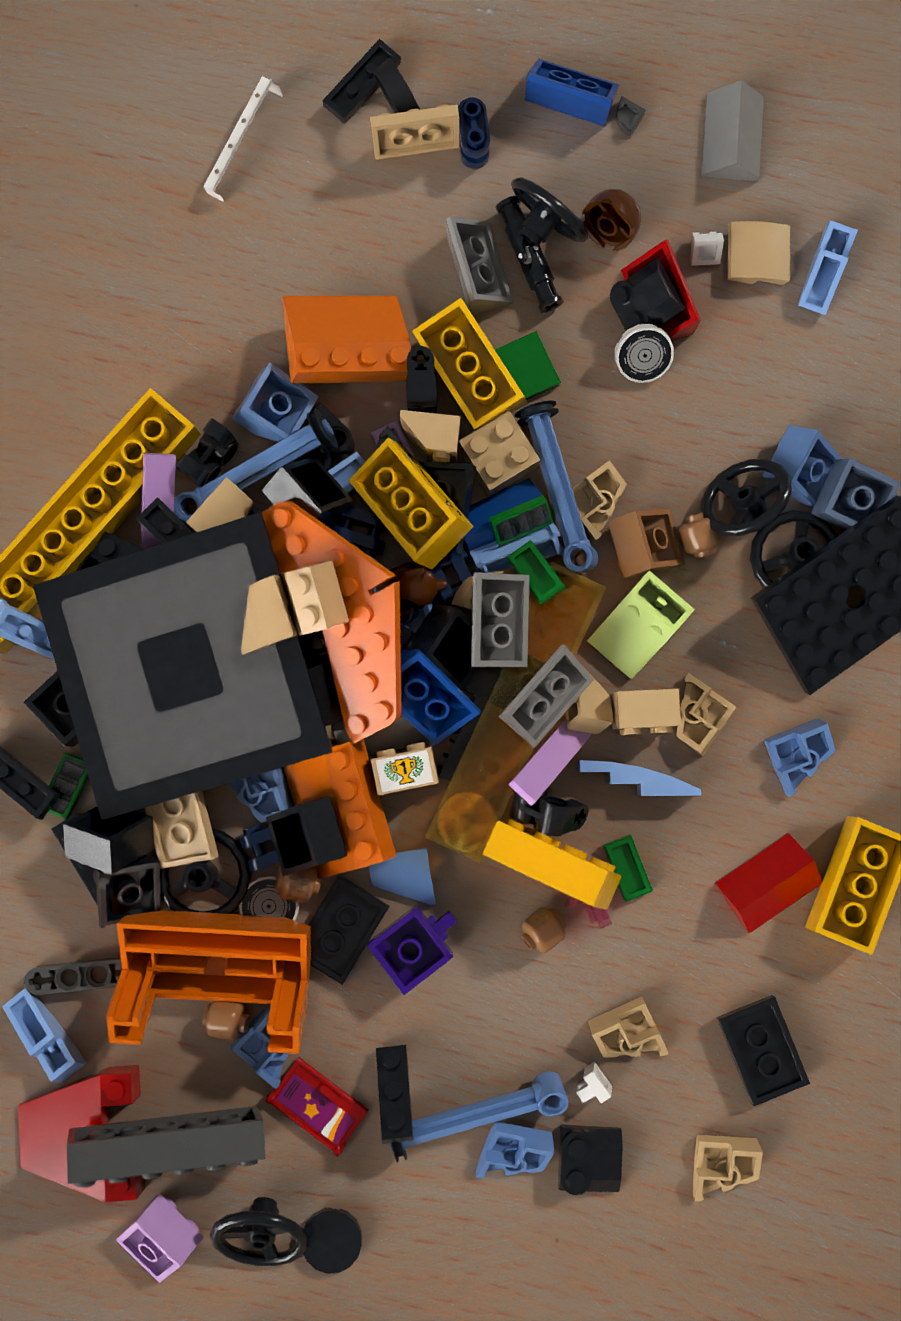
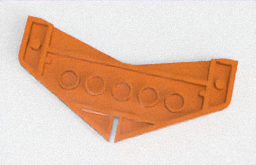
[262,501,401,744]

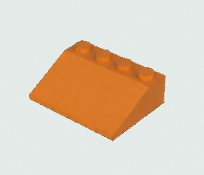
[282,296,413,384]
[283,740,397,878]

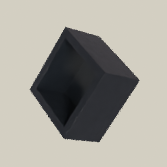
[262,456,353,526]
[404,604,477,691]
[266,797,347,876]
[63,806,154,875]

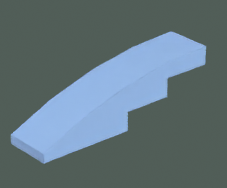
[577,760,701,796]

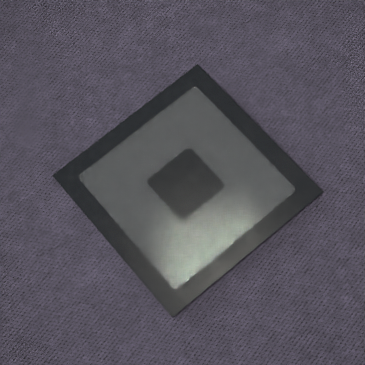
[33,512,333,820]

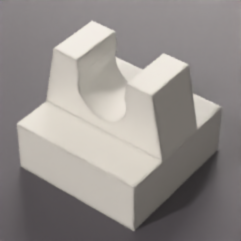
[690,231,724,266]
[576,1061,612,1103]

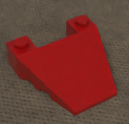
[18,1065,145,1202]

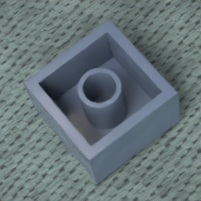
[811,458,901,530]

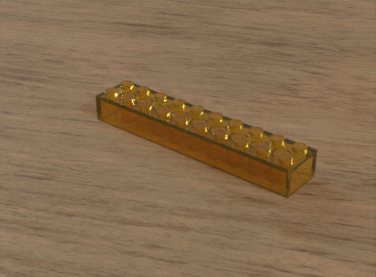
[425,562,606,863]

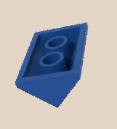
[525,59,619,126]
[464,478,542,557]
[401,649,481,746]

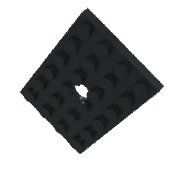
[751,495,901,695]

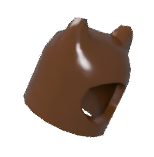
[377,562,448,617]

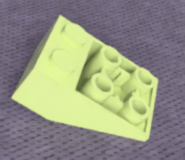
[587,571,695,680]

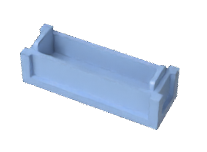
[469,522,564,573]
[0,598,54,660]

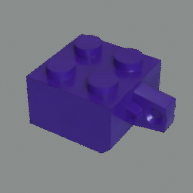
[367,905,457,995]

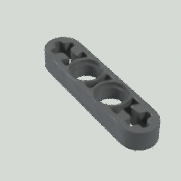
[24,957,122,995]

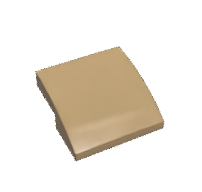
[727,221,790,285]

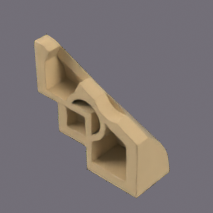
[186,477,253,532]
[588,996,669,1058]

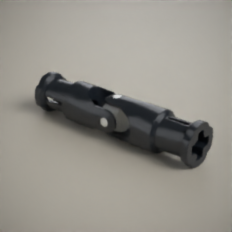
[496,196,564,313]

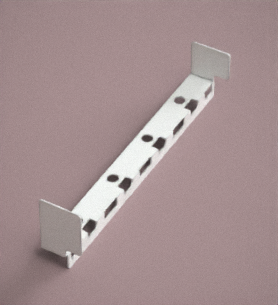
[204,76,283,202]

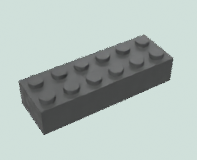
[67,1106,265,1188]

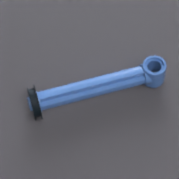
[515,400,598,573]
[174,408,338,521]
[389,1071,568,1162]

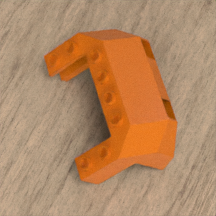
[106,910,311,1054]

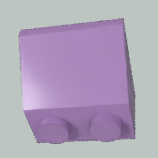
[116,1194,204,1283]

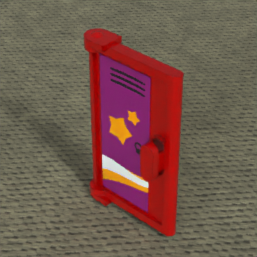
[264,1057,369,1157]

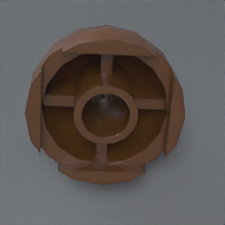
[582,189,641,251]

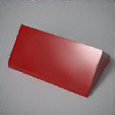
[621,240,701,342]
[715,833,822,934]

